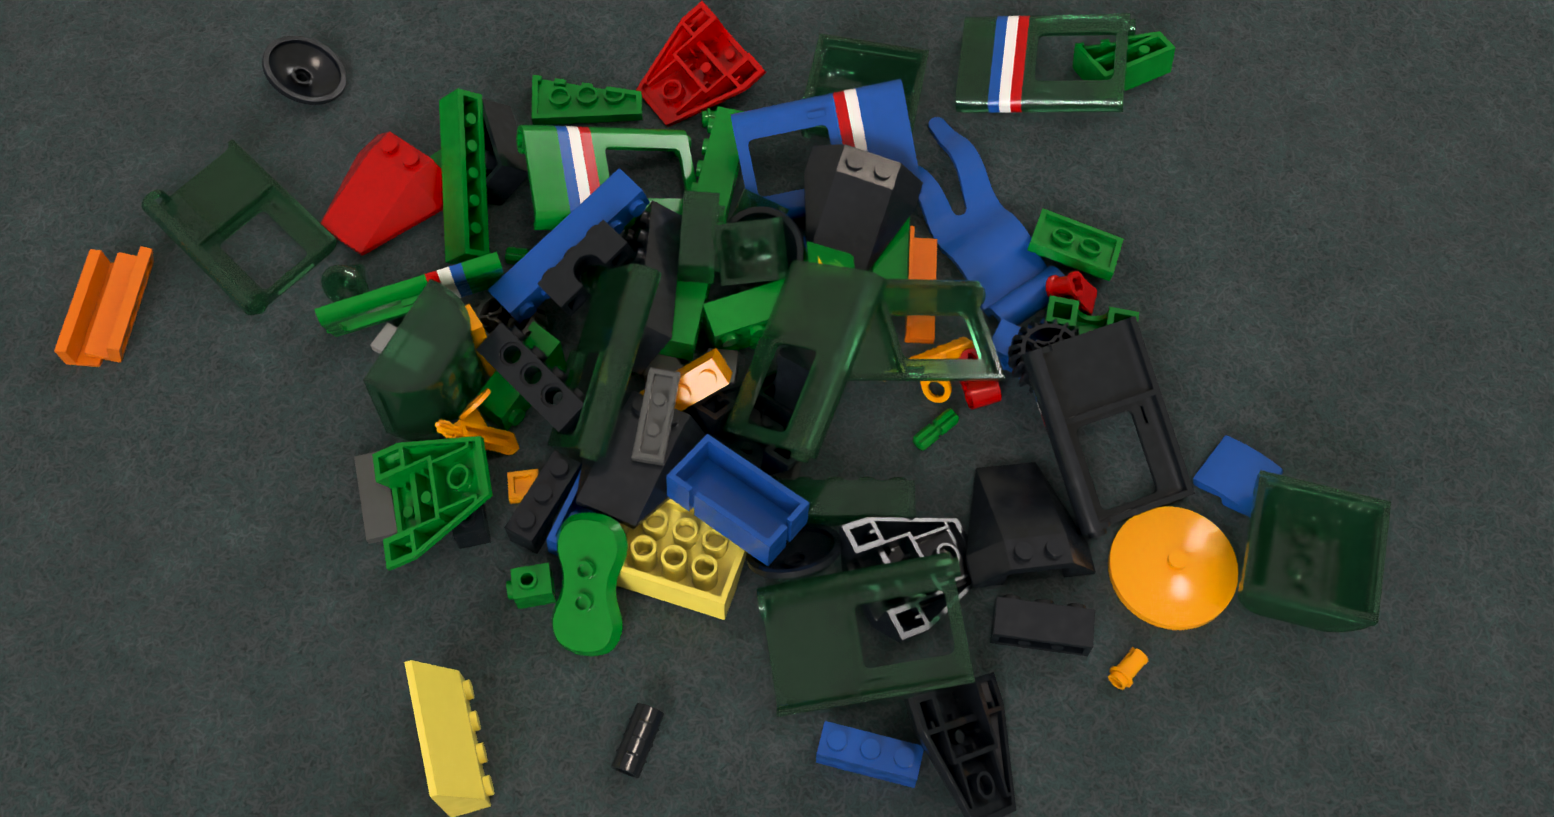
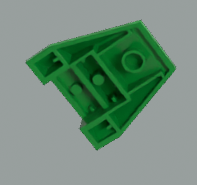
[372,436,493,570]

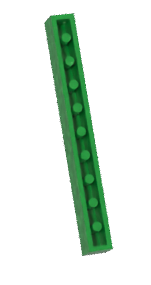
[659,106,744,361]

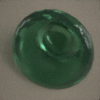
[321,264,369,302]

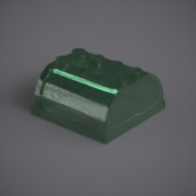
[801,34,929,138]
[363,279,485,441]
[1238,470,1391,632]

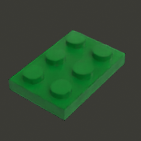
[1027,208,1124,281]

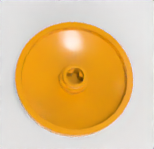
[1108,506,1238,630]

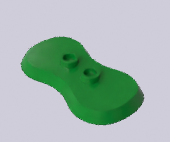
[551,512,628,656]

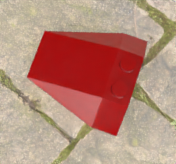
[636,1,767,127]
[319,131,443,256]

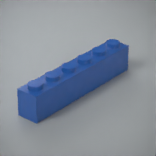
[488,168,650,324]

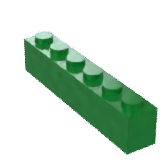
[439,88,490,264]

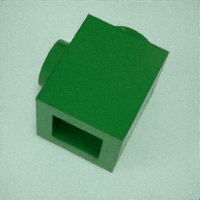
[506,562,556,609]

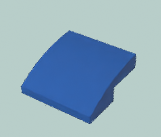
[1193,435,1283,518]

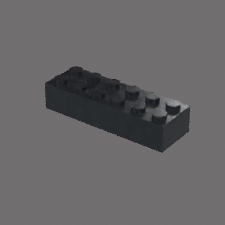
[607,200,683,375]

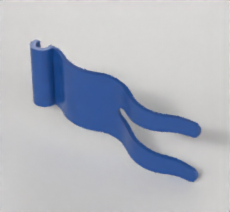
[918,117,1065,326]

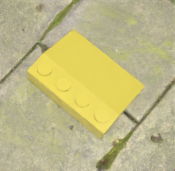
[616,499,747,620]
[404,660,494,817]

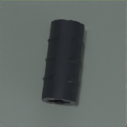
[611,703,664,778]

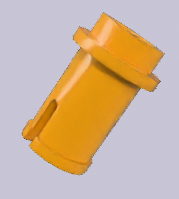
[1108,647,1148,690]

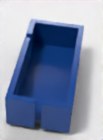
[666,434,809,566]

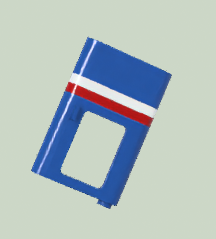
[731,79,922,220]

